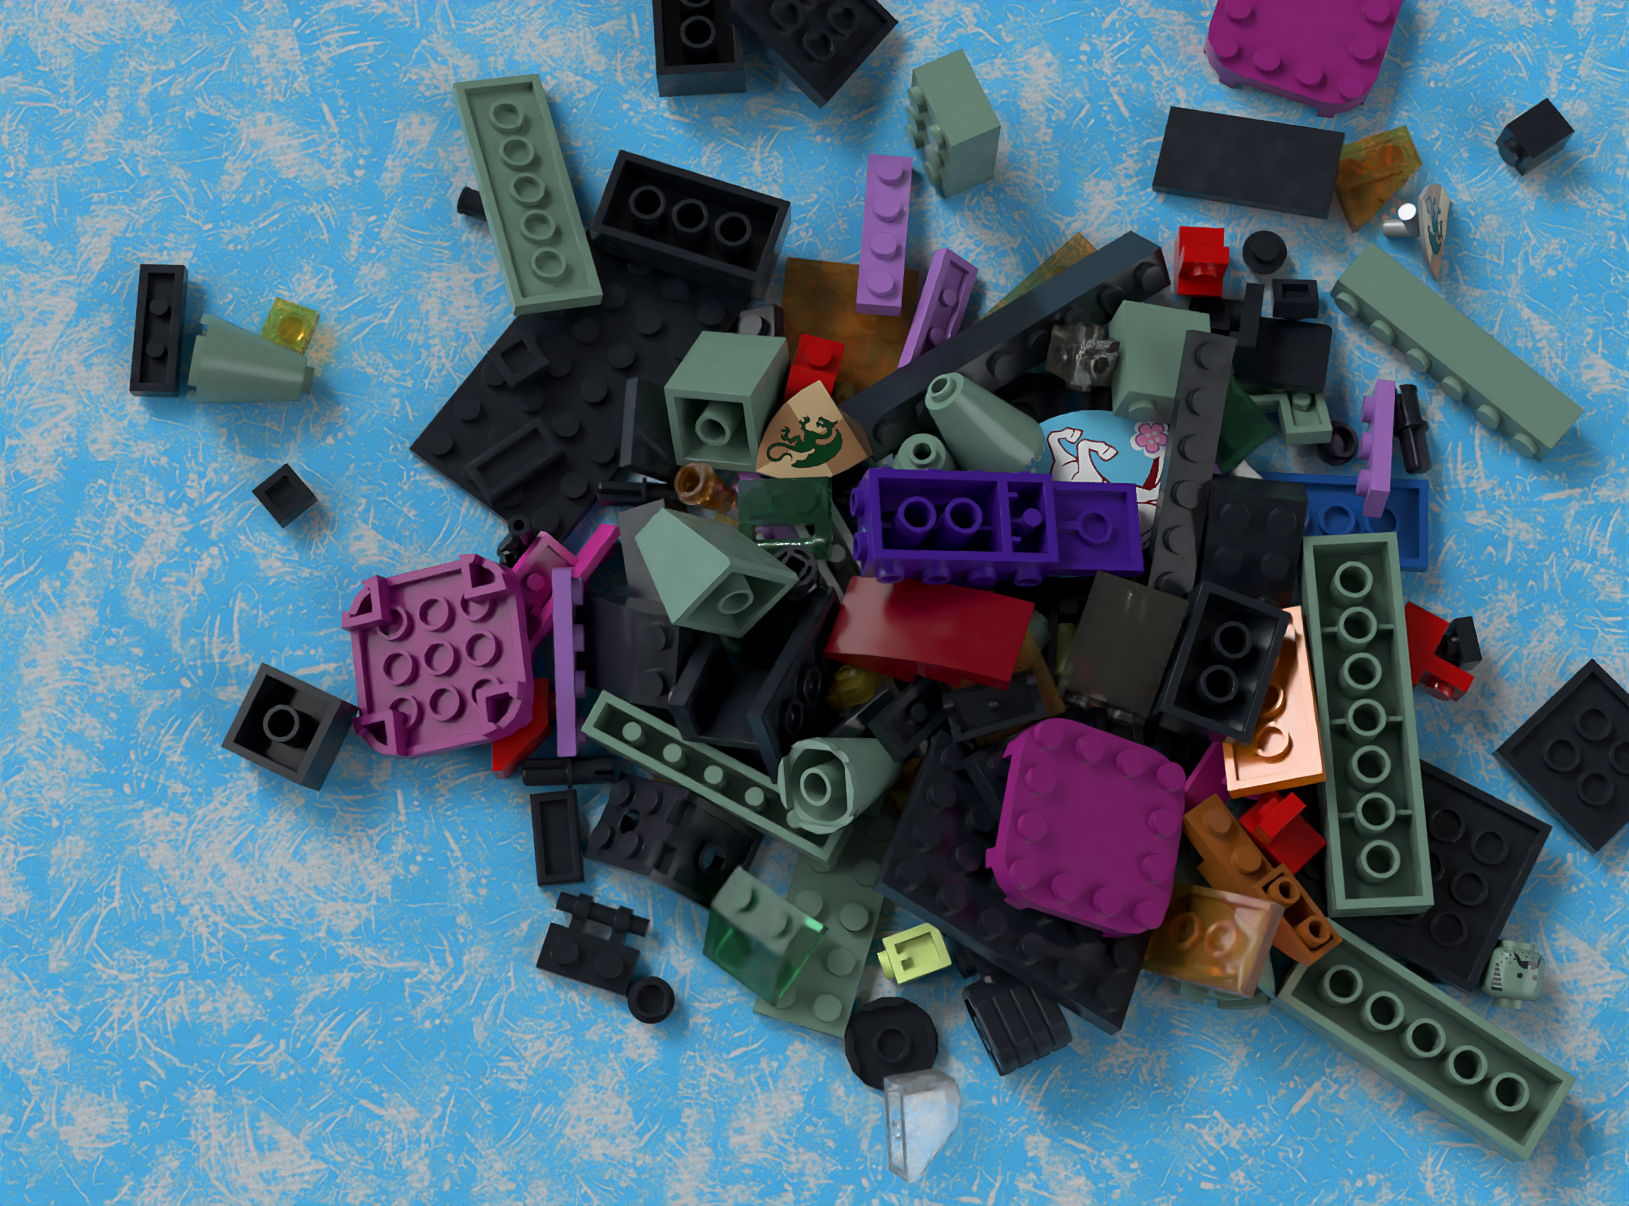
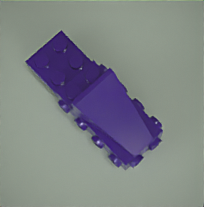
[850,467,1144,591]

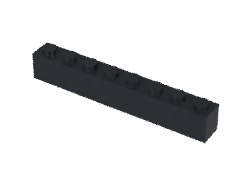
[837,231,1171,463]

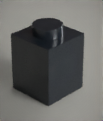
[1495,98,1575,176]

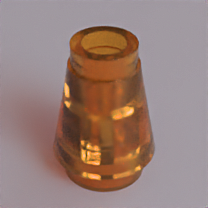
[674,462,736,514]

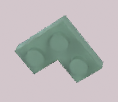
[1227,370,1332,446]

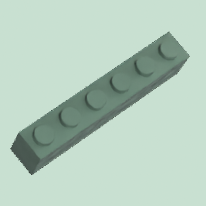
[1330,242,1584,463]
[580,690,855,870]

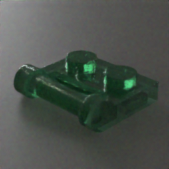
[738,476,833,560]

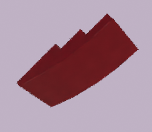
[823,576,1035,691]

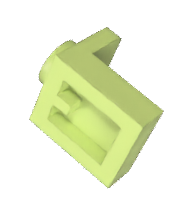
[877,923,952,988]

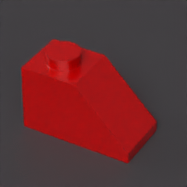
[492,678,556,779]

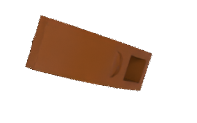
[1181,793,1343,967]

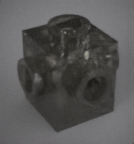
[1045,322,1120,392]

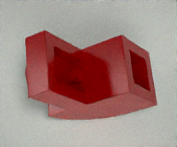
[1174,226,1229,298]
[782,333,845,405]
[1404,601,1475,702]
[1238,791,1327,876]

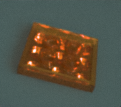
[781,257,919,397]

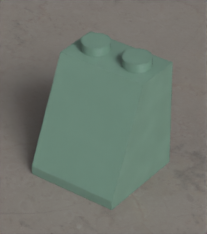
[664,331,791,473]
[635,507,799,639]

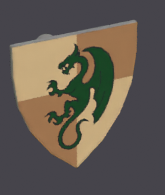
[1383,183,1450,282]
[755,380,868,482]

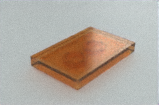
[1140,880,1285,999]

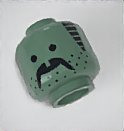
[1479,939,1545,1010]

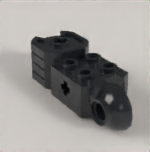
[940,931,1073,1077]

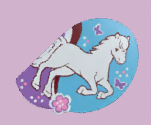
[1025,410,1221,578]

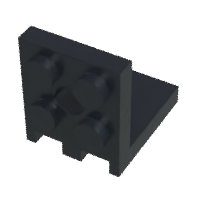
[583,772,765,920]

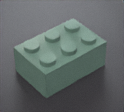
[905,49,1001,199]

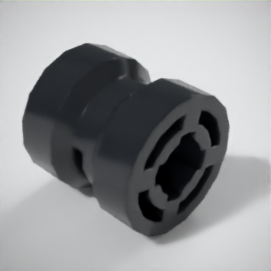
[774,545,822,606]

